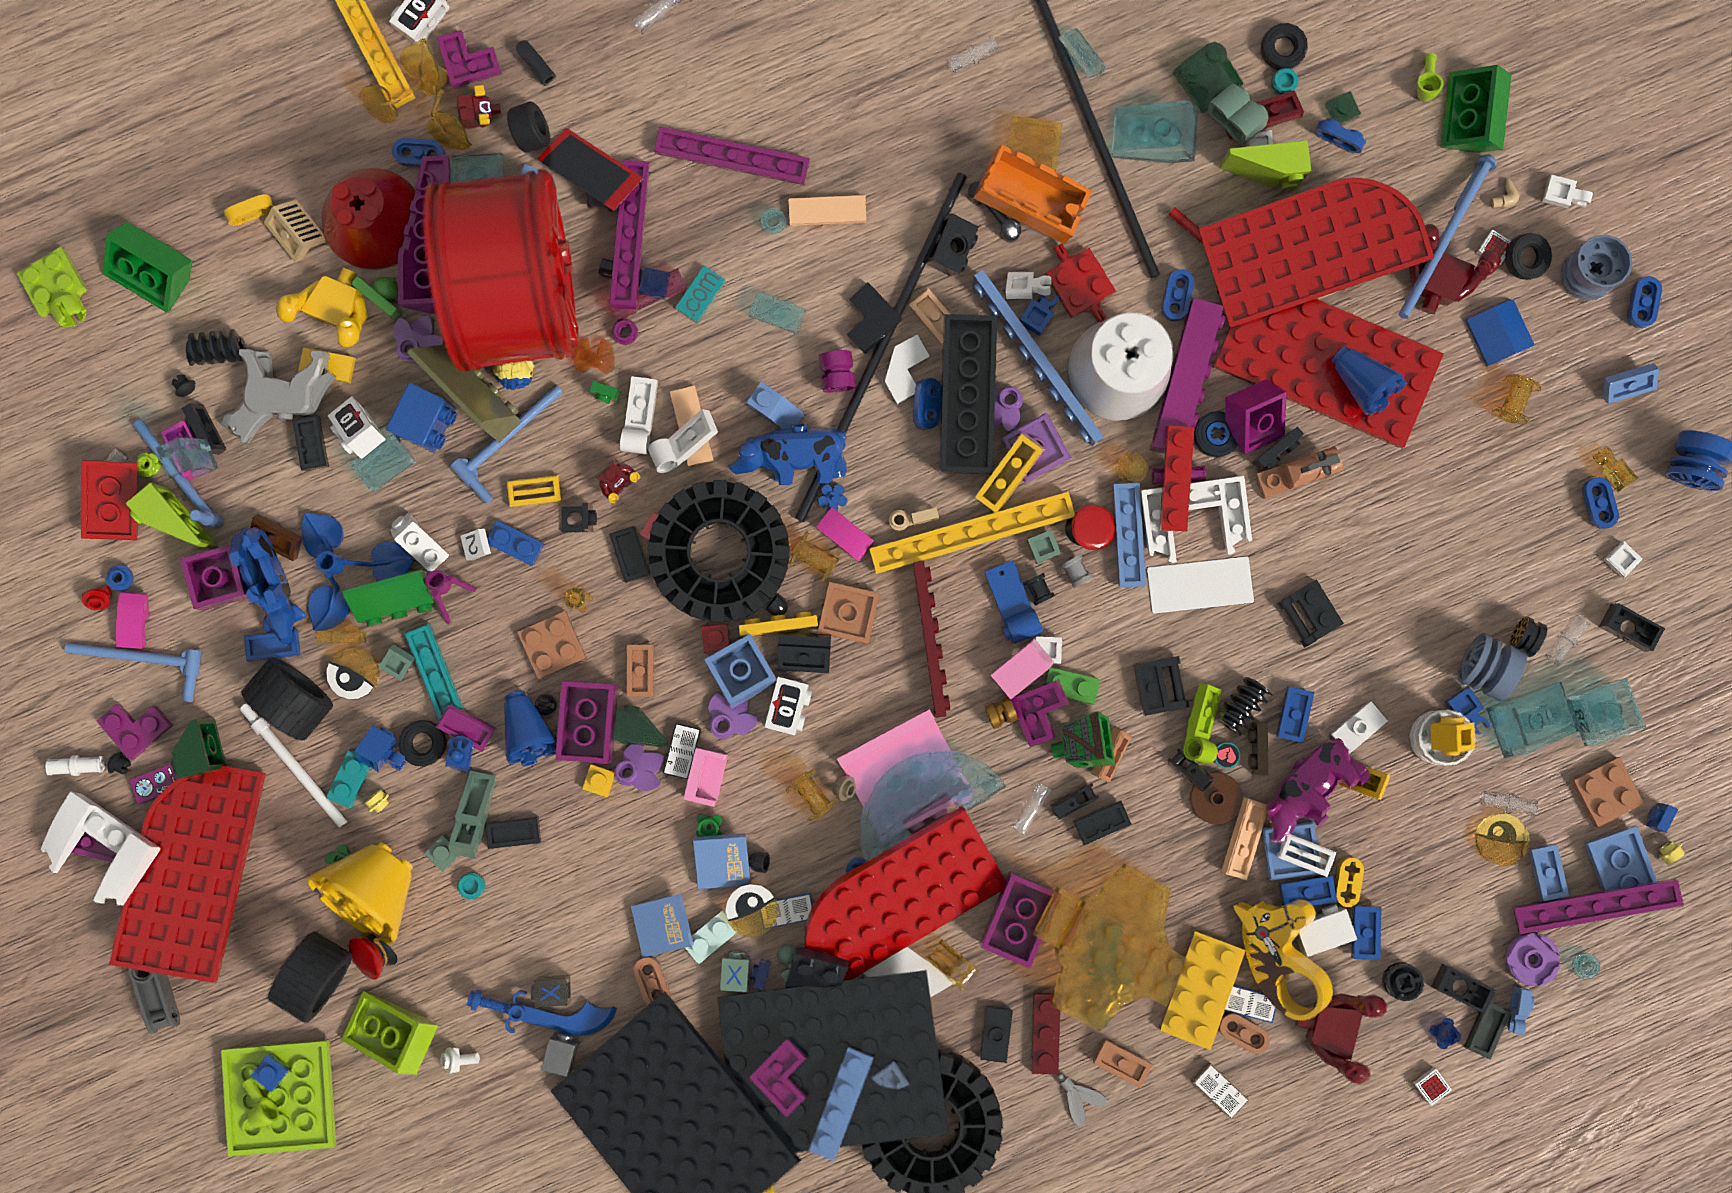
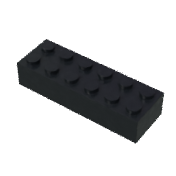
[939,314,997,475]

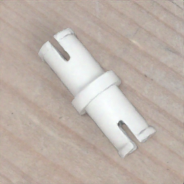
[45,755,105,776]

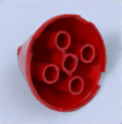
[321,168,416,270]

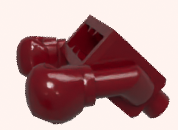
[1409,224,1501,314]
[1295,993,1387,1085]

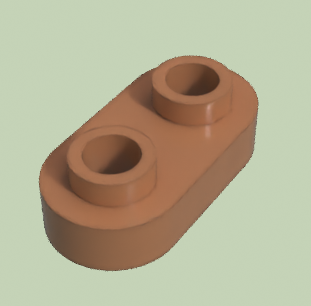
[634,956,670,1006]
[1219,1012,1270,1054]

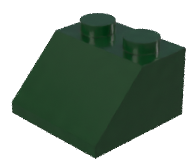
[171,719,227,779]

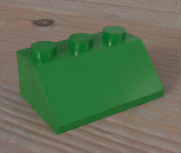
[1441,65,1512,153]
[102,221,193,313]
[342,570,437,627]

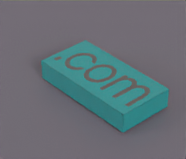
[675,266,726,323]

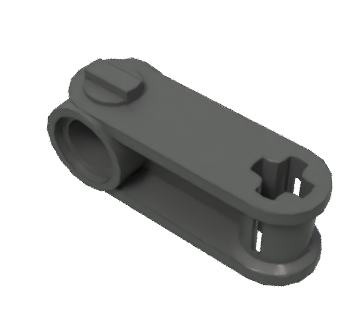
[127,968,180,1034]

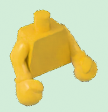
[276,268,368,347]

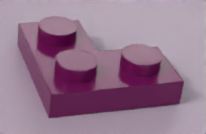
[437,30,502,89]
[1010,679,1069,747]
[96,704,173,760]
[749,1038,807,1117]

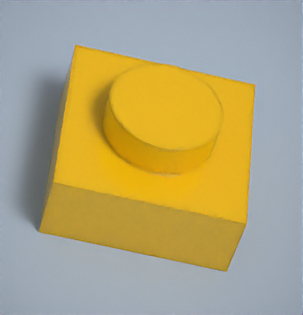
[583,764,615,797]

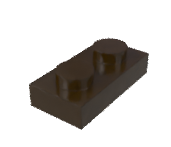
[1248,722,1268,775]

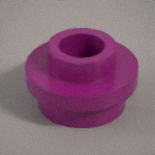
[612,319,638,345]

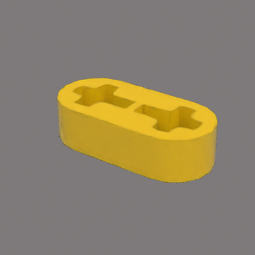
[224,194,274,226]
[1334,857,1364,907]

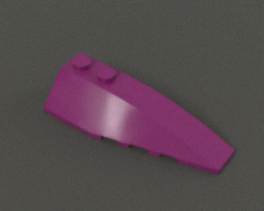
[398,155,452,314]

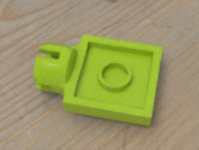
[17,246,88,328]

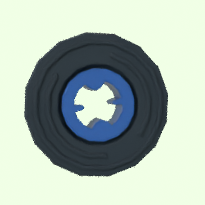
[1194,411,1238,458]

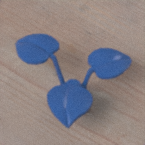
[302,513,414,631]

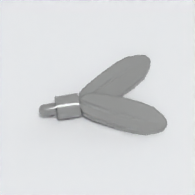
[1058,1073,1108,1127]

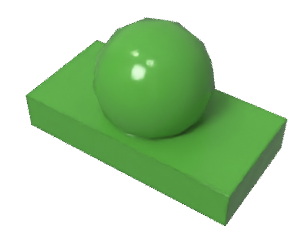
[352,276,403,321]

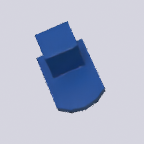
[445,736,474,772]

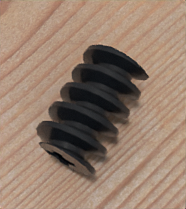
[186,329,246,366]
[1217,677,1273,736]

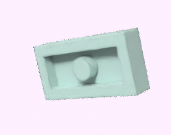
[685,910,739,964]

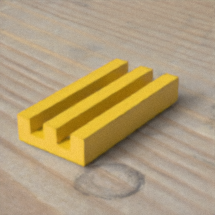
[507,475,562,507]

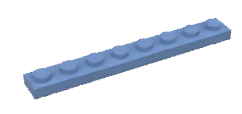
[972,269,1104,446]

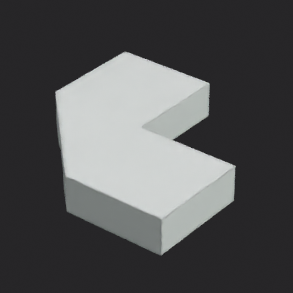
[885,334,930,405]

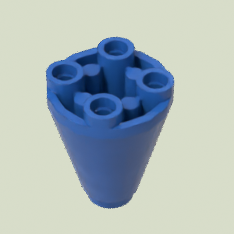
[1332,346,1407,416]
[504,691,557,767]

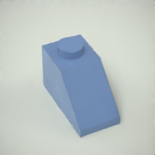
[746,381,805,429]

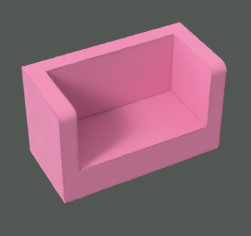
[991,638,1054,699]
[684,747,728,806]

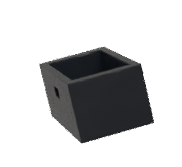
[1599,603,1665,652]
[1431,964,1496,1014]

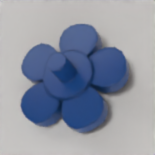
[818,484,847,511]

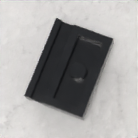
[777,631,831,673]

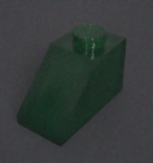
[613,706,669,748]

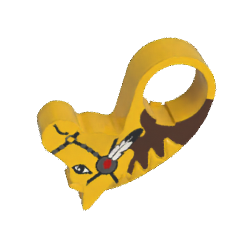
[1234,900,1332,1020]

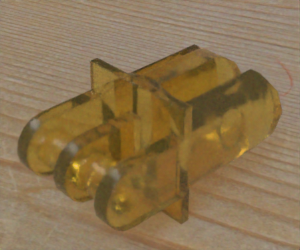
[925,939,979,991]

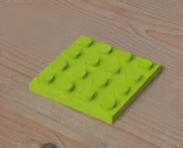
[221,1039,336,1157]

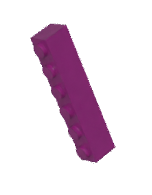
[1150,298,1225,454]

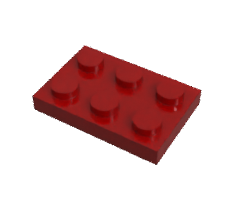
[81,460,139,541]

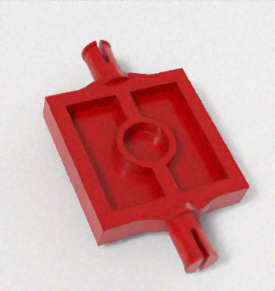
[1045,243,1116,323]

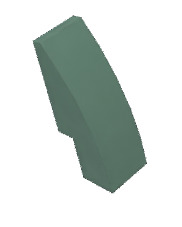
[448,770,496,859]

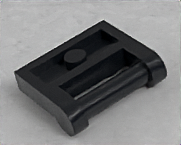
[1276,579,1344,648]
[1133,656,1190,716]

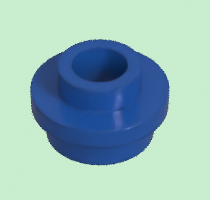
[106,565,134,591]

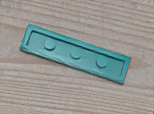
[404,623,465,720]

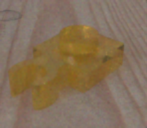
[1593,446,1638,493]
[317,627,367,643]

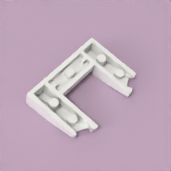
[1140,476,1252,563]
[41,791,161,905]

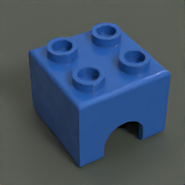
[386,383,457,453]

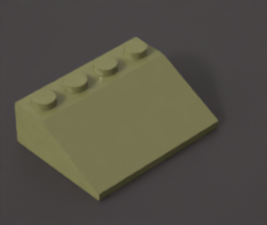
[407,344,522,443]

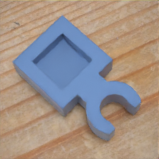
[1508,985,1534,1035]

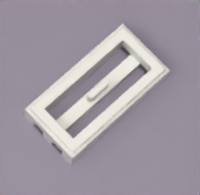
[1276,834,1337,877]

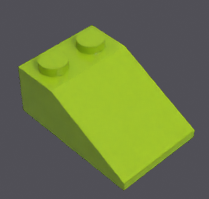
[1220,140,1311,191]
[126,483,219,549]
[341,991,438,1075]

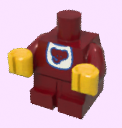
[457,85,501,129]
[596,459,641,504]

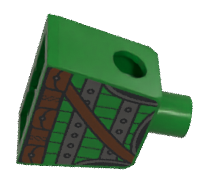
[1051,711,1115,768]

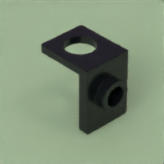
[562,503,597,533]

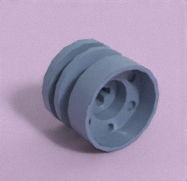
[1561,235,1633,301]
[1457,633,1527,701]

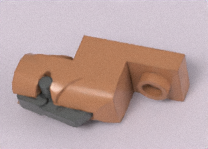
[1255,446,1344,499]

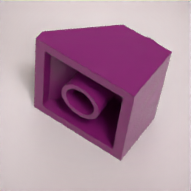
[1225,380,1287,454]

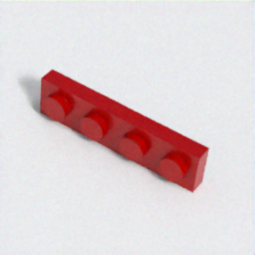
[1159,426,1194,532]

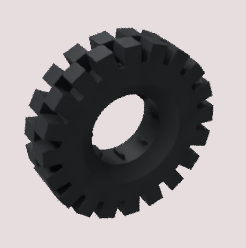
[647,480,790,622]
[862,1049,1003,1193]

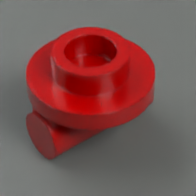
[82,585,112,610]

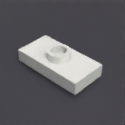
[1329,701,1388,754]

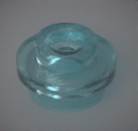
[761,208,786,234]
[1572,953,1600,980]

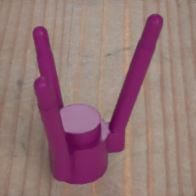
[426,570,476,624]

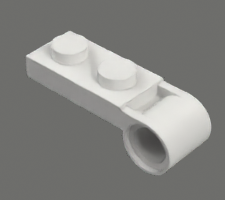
[620,376,658,454]
[648,409,718,473]

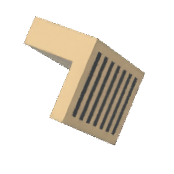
[264,199,326,262]

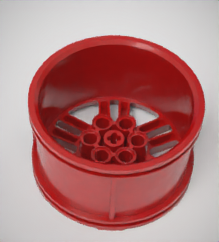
[424,169,579,372]

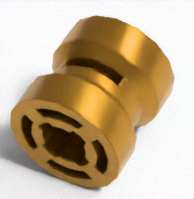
[984,696,1018,729]

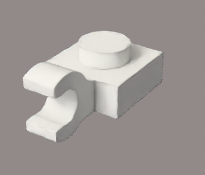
[1542,175,1593,208]

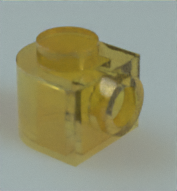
[1115,451,1148,483]

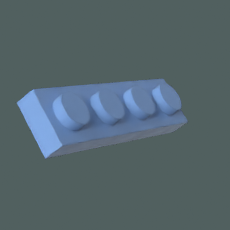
[1112,483,1146,588]
[809,1047,874,1161]

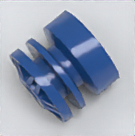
[1666,430,1732,491]

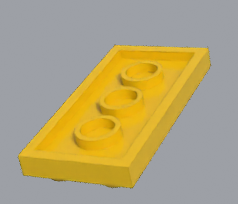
[1160,931,1245,1050]

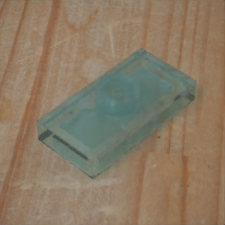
[1059,28,1107,78]
[749,291,806,334]

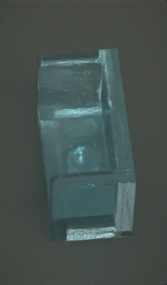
[350,433,417,491]
[156,438,218,477]

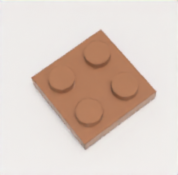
[818,582,880,644]
[517,611,587,680]
[1570,757,1644,827]

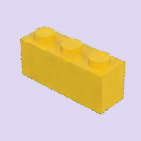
[975,433,1046,513]

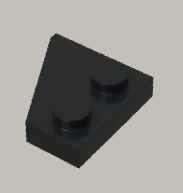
[784,947,849,989]

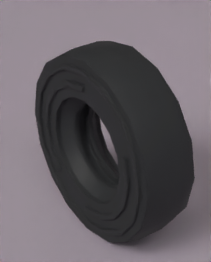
[1261,23,1308,70]
[1505,233,1552,280]
[398,720,447,767]

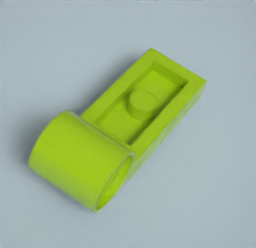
[1183,683,1222,764]

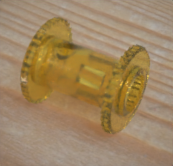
[1492,374,1542,424]
[789,532,841,582]
[786,769,838,822]

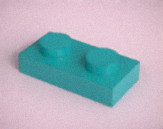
[326,750,371,809]

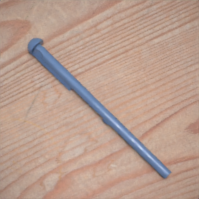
[1398,154,1497,319]

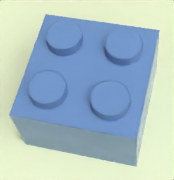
[704,634,776,709]

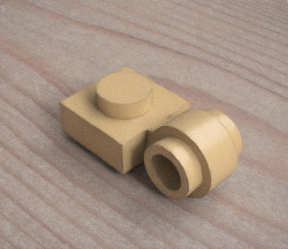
[889,505,939,531]

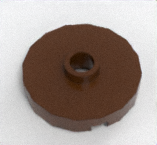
[1190,773,1243,825]

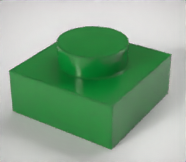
[589,381,621,404]

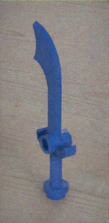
[466,989,617,1036]

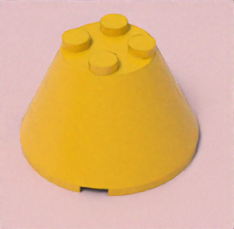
[306,842,413,945]

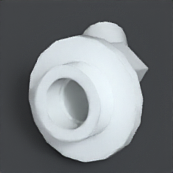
[440,1047,480,1074]

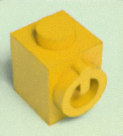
[1430,716,1475,756]

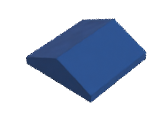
[1465,299,1535,367]

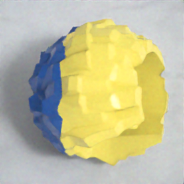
[492,361,534,390]

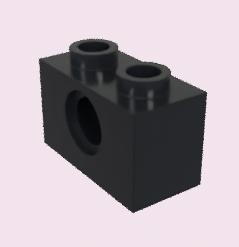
[924,213,979,276]

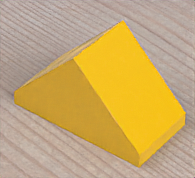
[1338,766,1390,800]

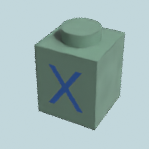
[720,951,750,992]

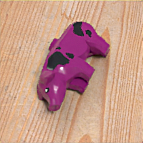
[1266,738,1370,844]

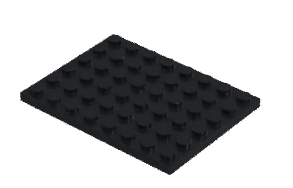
[717,970,949,1153]
[551,991,801,1193]

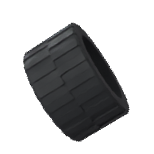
[241,658,333,741]
[267,931,352,1023]

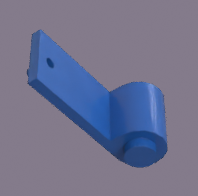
[984,560,1043,644]

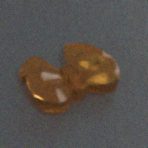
[574,338,615,374]

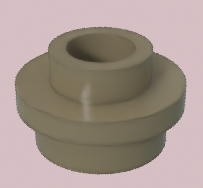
[832,775,856,801]

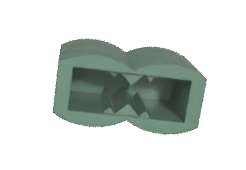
[1208,83,1269,145]

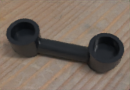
[967,182,1021,243]

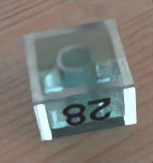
[1566,678,1646,746]

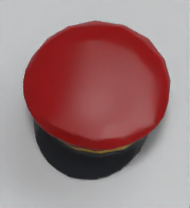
[1065,504,1116,550]
[348,932,398,980]

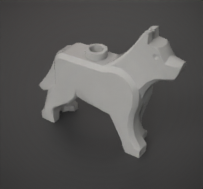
[222,349,336,443]

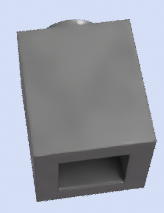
[541,1032,579,1077]

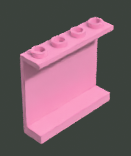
[837,709,974,844]

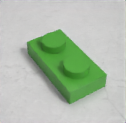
[1045,667,1100,705]

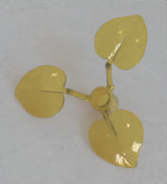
[359,38,472,150]

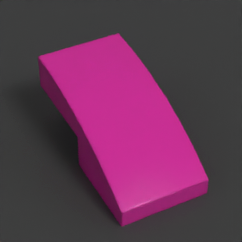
[816,507,874,562]
[116,591,149,649]

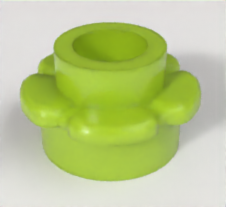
[136,452,161,478]

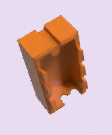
[973,144,1092,244]

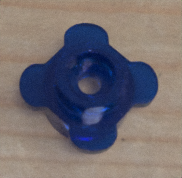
[1430,1018,1461,1049]

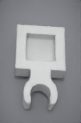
[1006,272,1052,299]

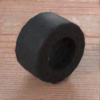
[507,101,550,153]

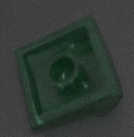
[1172,41,1244,114]

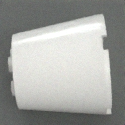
[1068,313,1172,421]

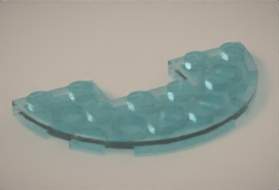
[860,750,1006,862]

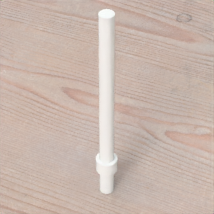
[239,704,348,829]

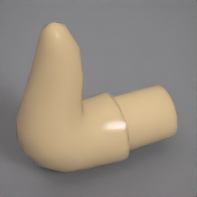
[1490,178,1520,208]

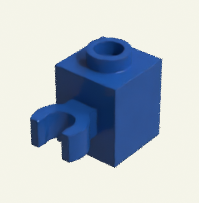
[355,725,406,772]

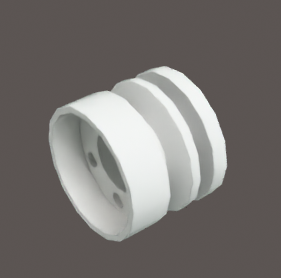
[1409,710,1473,765]

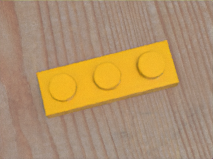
[739,612,819,637]

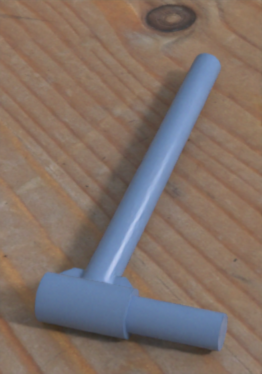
[450,384,563,504]
[133,419,224,529]
[65,643,202,702]

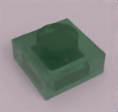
[1325,91,1361,125]

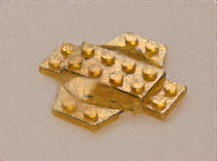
[1032,864,1188,1032]

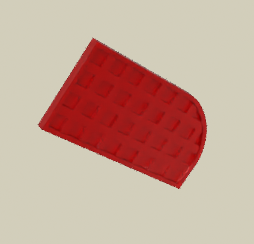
[1198,178,1435,328]
[1213,299,1444,449]
[109,766,266,983]
[804,805,1006,980]

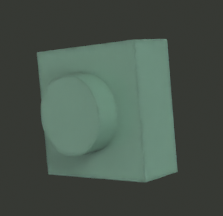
[1027,530,1061,564]
[378,644,416,681]
[424,834,460,872]

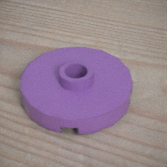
[1505,933,1560,986]

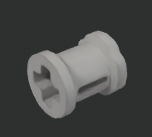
[1061,554,1094,588]

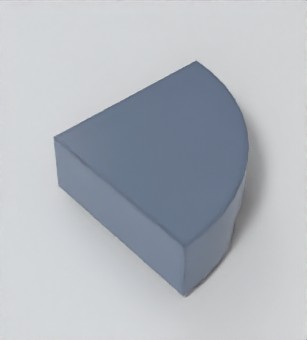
[872,1061,909,1089]

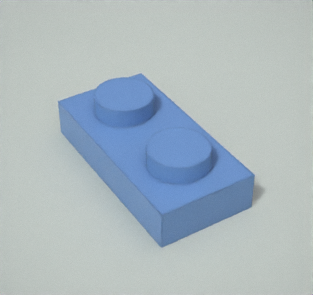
[1603,363,1659,404]
[1528,844,1569,901]

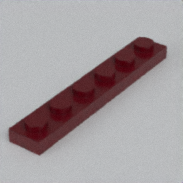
[913,561,951,718]

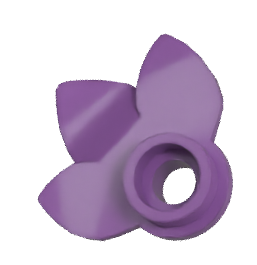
[393,315,444,362]
[994,387,1023,432]
[708,693,758,739]
[615,741,664,791]

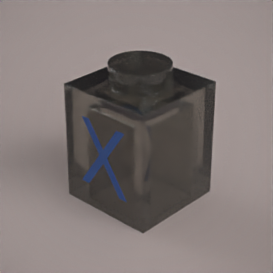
[531,975,571,1007]

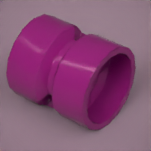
[819,350,856,393]

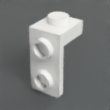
[390,512,449,571]

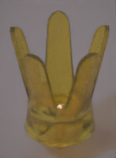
[564,586,593,613]

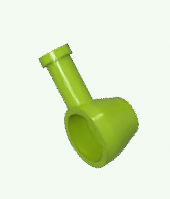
[1416,53,1444,102]
[241,1077,279,1128]

